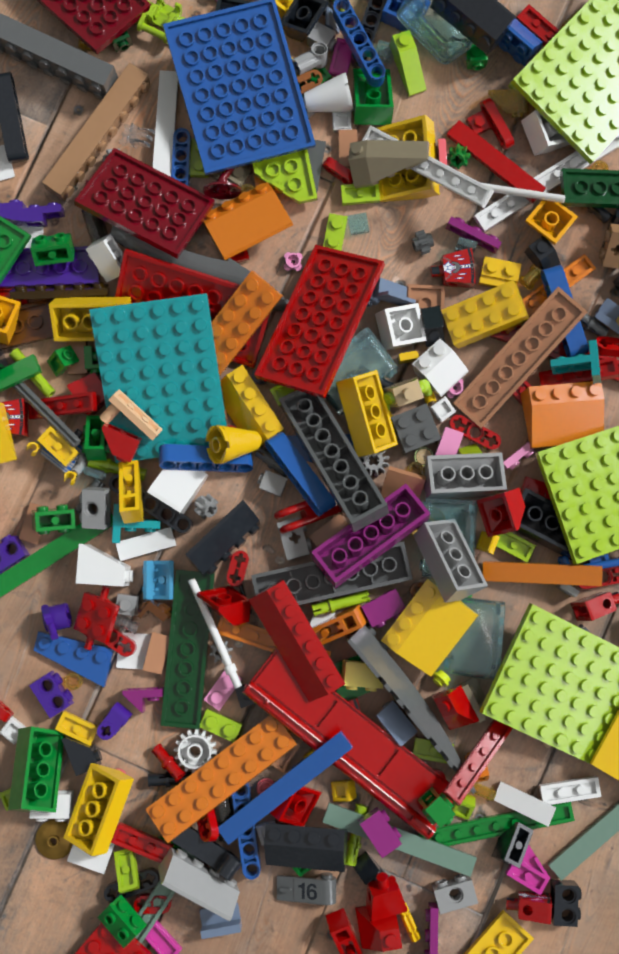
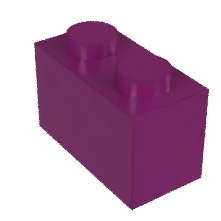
[361,588,406,628]
[358,807,402,858]

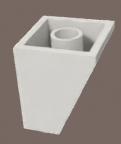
[147,469,209,514]
[76,544,134,586]

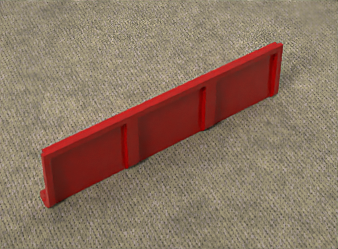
[242,648,453,840]

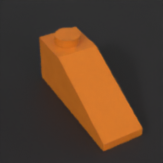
[312,604,368,645]

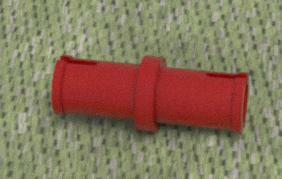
[151,744,185,782]

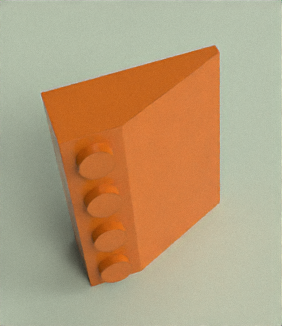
[203,182,293,260]
[521,381,604,449]

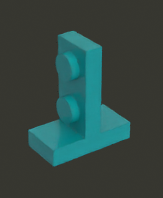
[550,340,601,384]
[112,502,160,543]

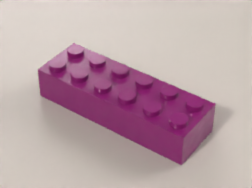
[311,484,431,589]

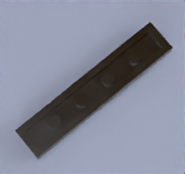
[10,282,109,300]

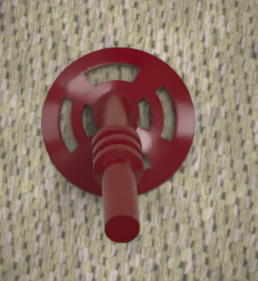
[203,167,241,199]

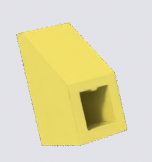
[341,660,383,692]

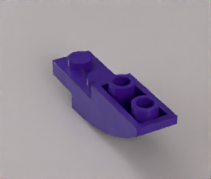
[0,200,65,227]

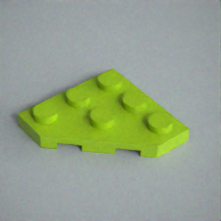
[252,149,318,204]

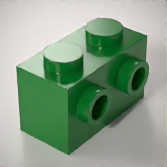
[30,233,75,266]
[82,416,111,461]
[31,504,76,534]
[418,787,456,828]
[97,895,147,948]

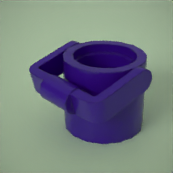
[41,603,72,641]

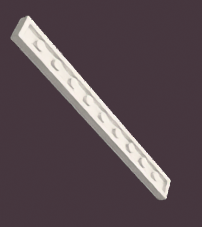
[473,134,619,233]

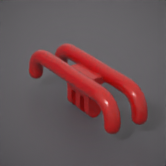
[274,493,342,534]

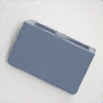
[373,278,416,306]
[594,298,619,334]
[376,701,418,746]
[200,902,242,939]

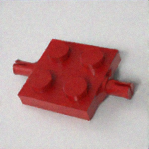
[73,585,120,650]

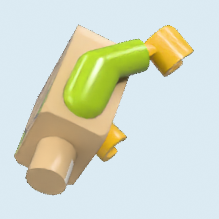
[383,376,437,418]

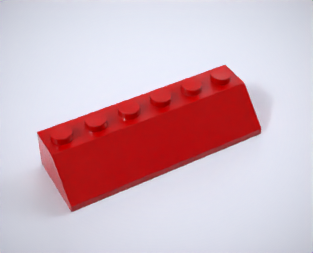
[248,579,345,702]

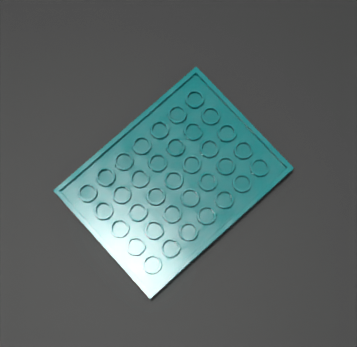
[89,293,227,463]

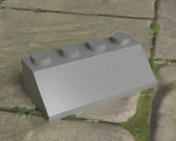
[424,453,507,499]
[413,519,488,603]
[158,847,240,921]

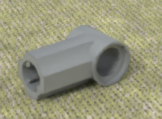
[292,42,328,75]

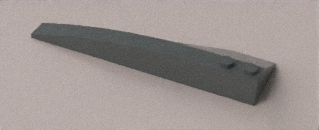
[346,625,476,794]

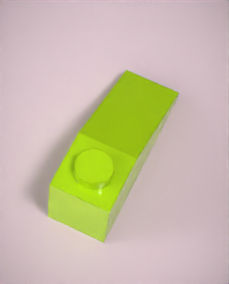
[389,30,427,97]

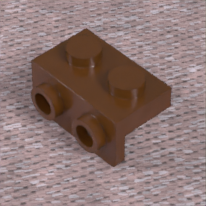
[137,600,172,622]

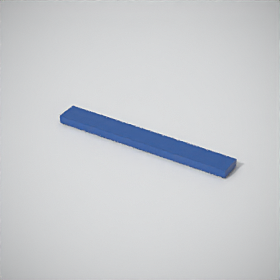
[218,731,353,845]

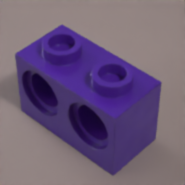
[0,535,30,574]
[29,671,74,718]

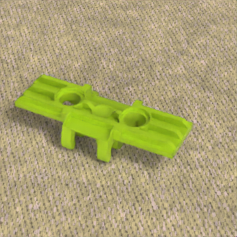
[135,0,185,45]

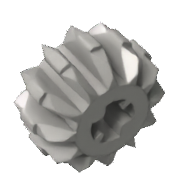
[359,450,389,477]

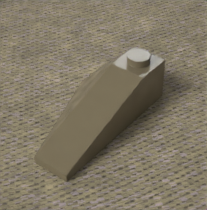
[348,140,430,188]

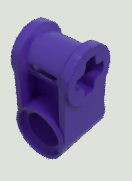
[97,702,133,740]

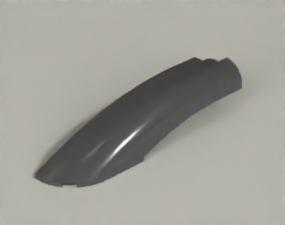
[111,226,289,311]

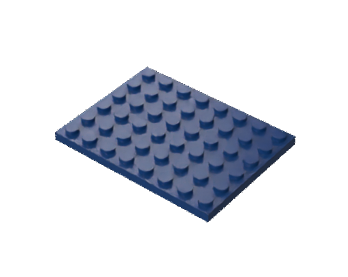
[163,0,316,175]

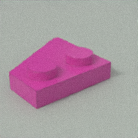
[505,845,550,895]

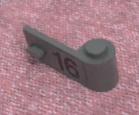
[277,872,336,905]

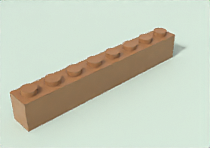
[42,62,150,202]

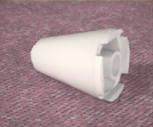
[303,73,354,112]

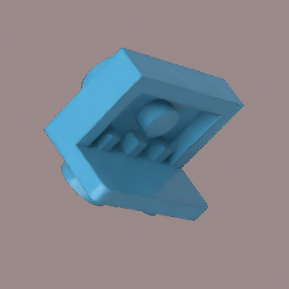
[142,561,174,600]

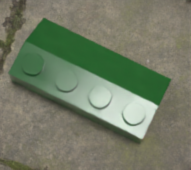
[8,726,65,813]

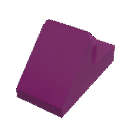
[122,687,164,713]

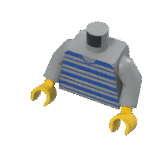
[26,428,87,485]

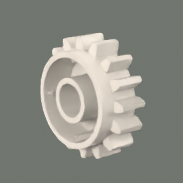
[174,729,217,773]

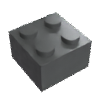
[391,403,441,455]

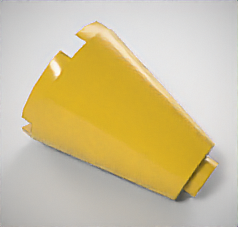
[206,425,262,464]

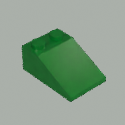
[353,68,394,125]

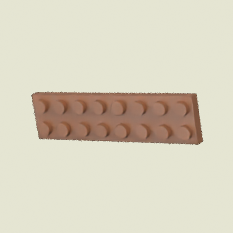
[453,287,588,429]

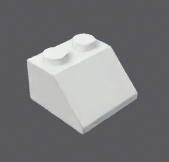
[375,303,426,351]
[412,339,469,397]

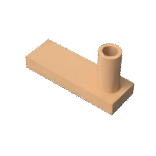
[100,389,163,441]

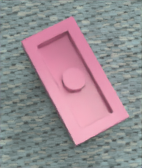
[503,441,535,470]
[204,670,242,711]

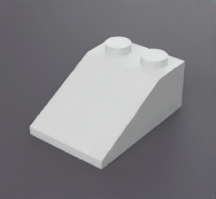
[521,110,570,156]

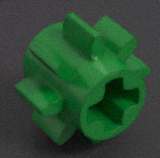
[447,143,471,169]

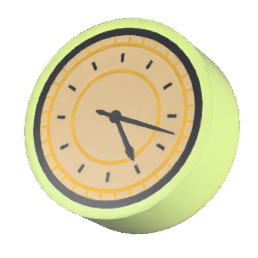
[414,447,433,467]

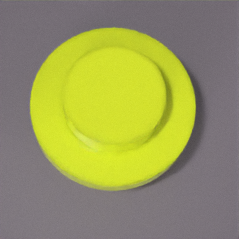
[433,669,451,688]

